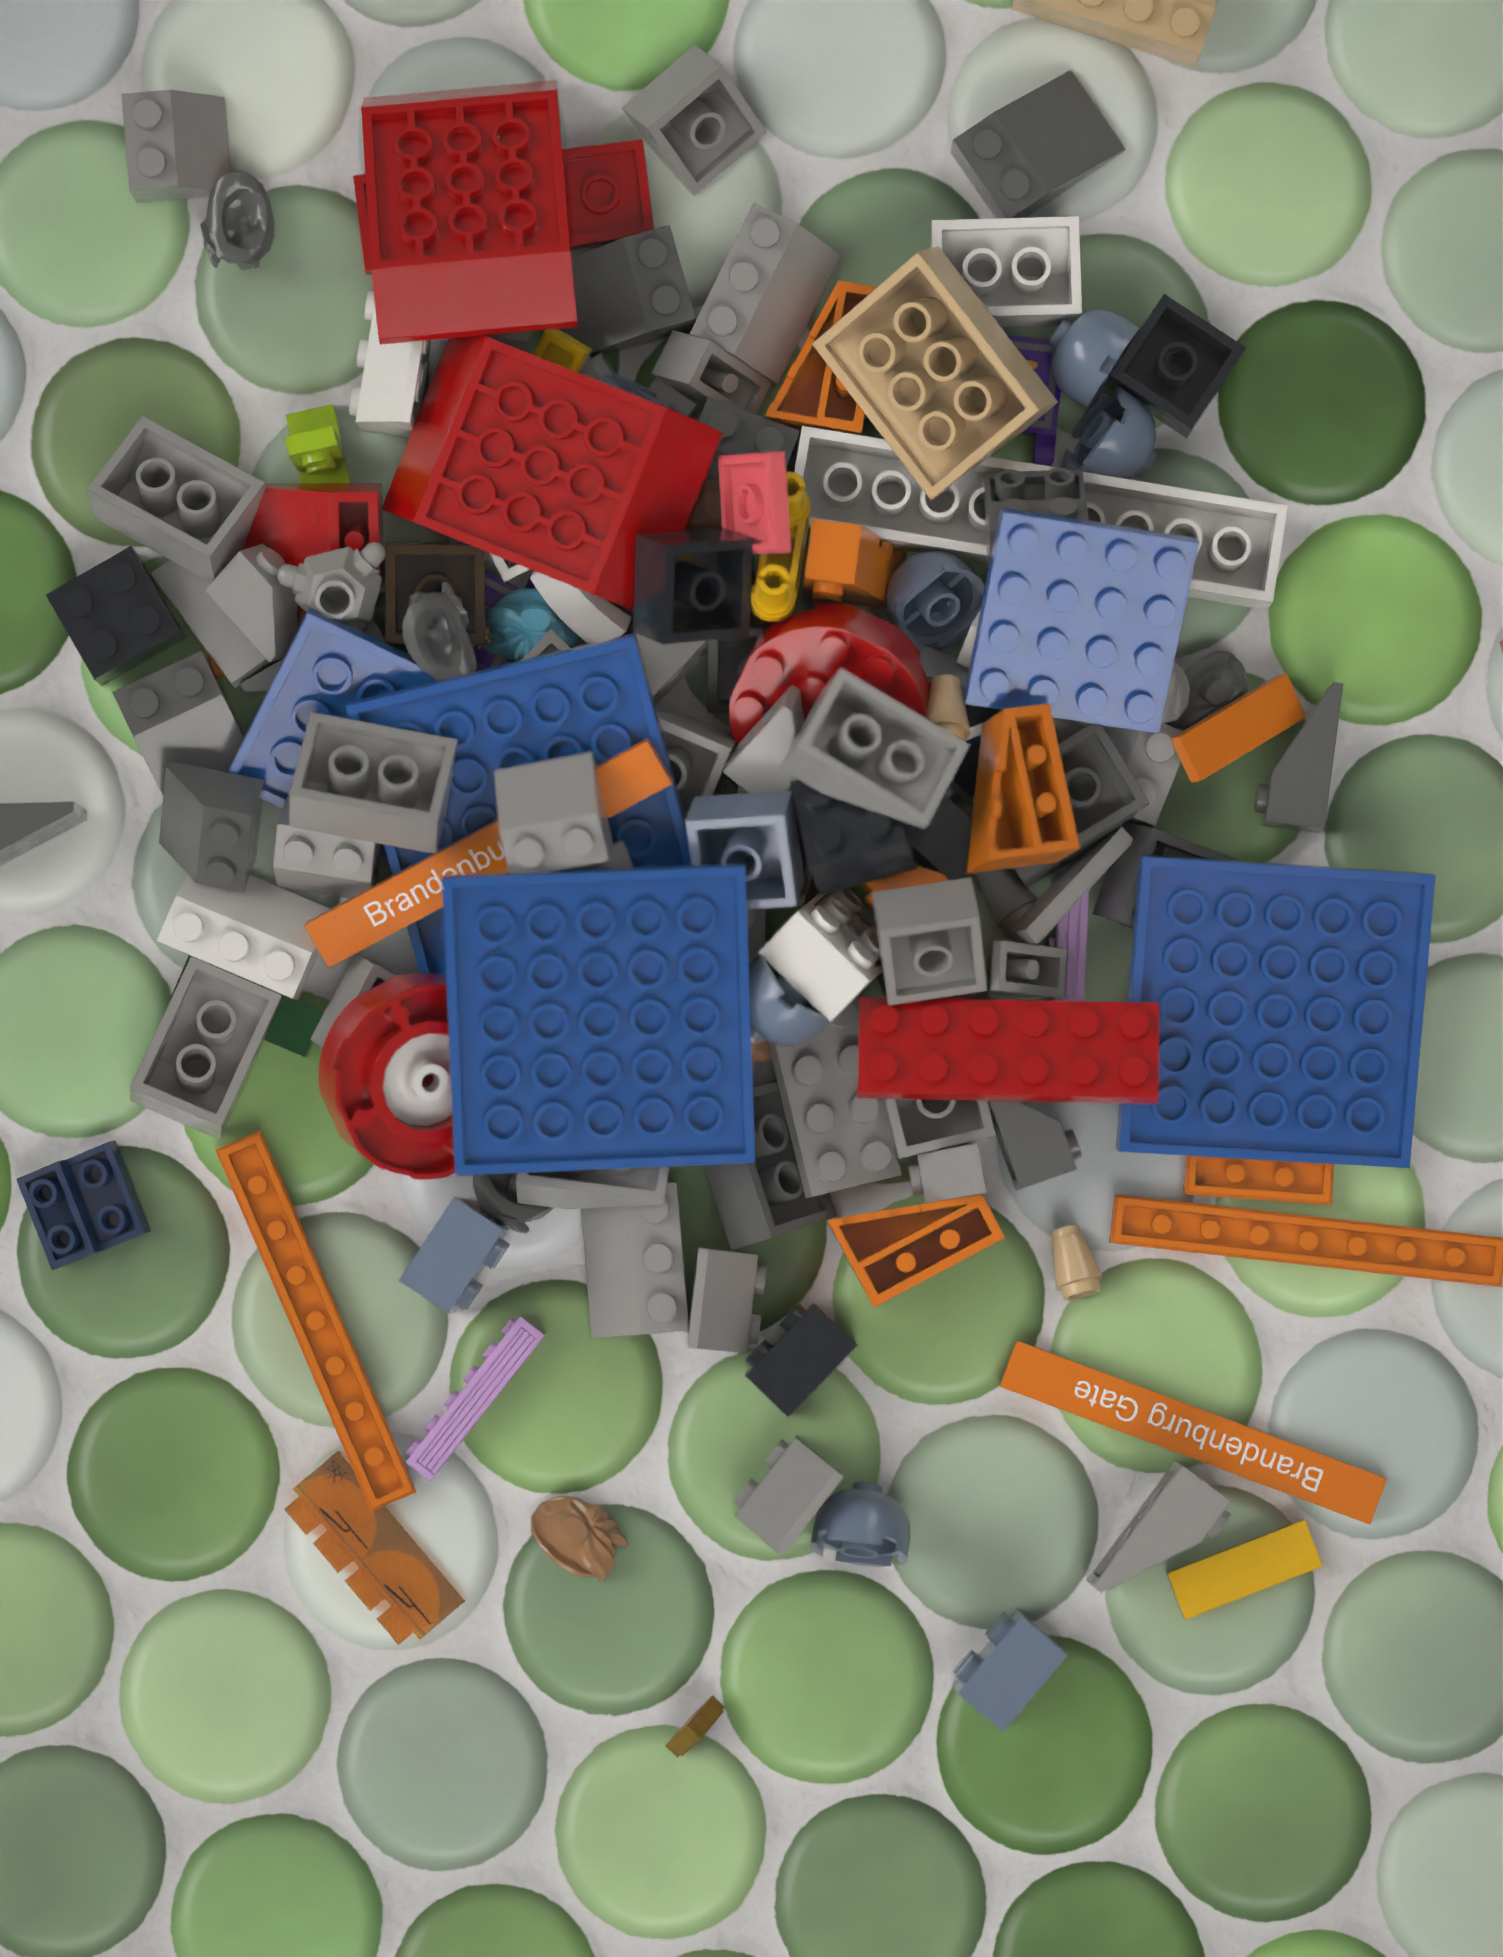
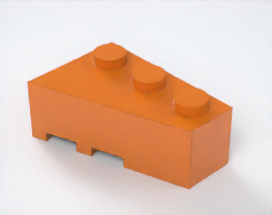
[764,280,877,435]
[803,519,907,609]
[967,703,1080,874]
[827,1194,1005,1307]

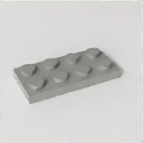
[768,996,902,1198]

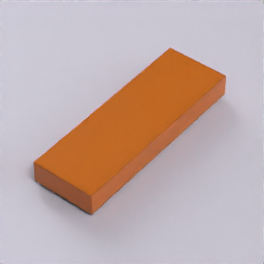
[1171,673,1307,783]
[1183,1156,1334,1205]

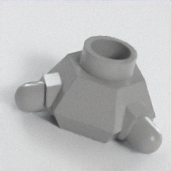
[277,542,386,632]

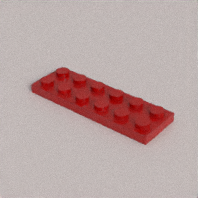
[353,139,654,275]
[858,997,1159,1104]

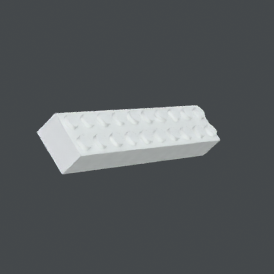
[794,426,1288,610]

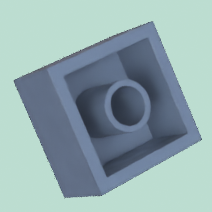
[685,791,804,909]
[399,1197,510,1314]
[953,1609,1068,1732]

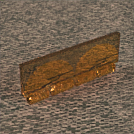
[284,1451,465,1645]

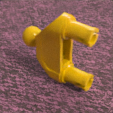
[751,472,810,622]

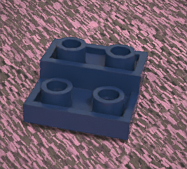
[16,1140,151,1270]

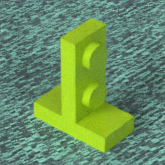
[284,404,352,483]

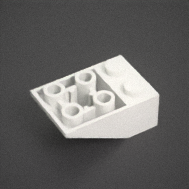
[759,888,883,1022]

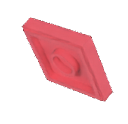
[718,451,791,554]

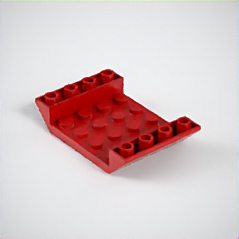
[361,80,578,345]
[381,335,724,611]

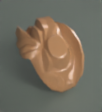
[531,1496,628,1582]

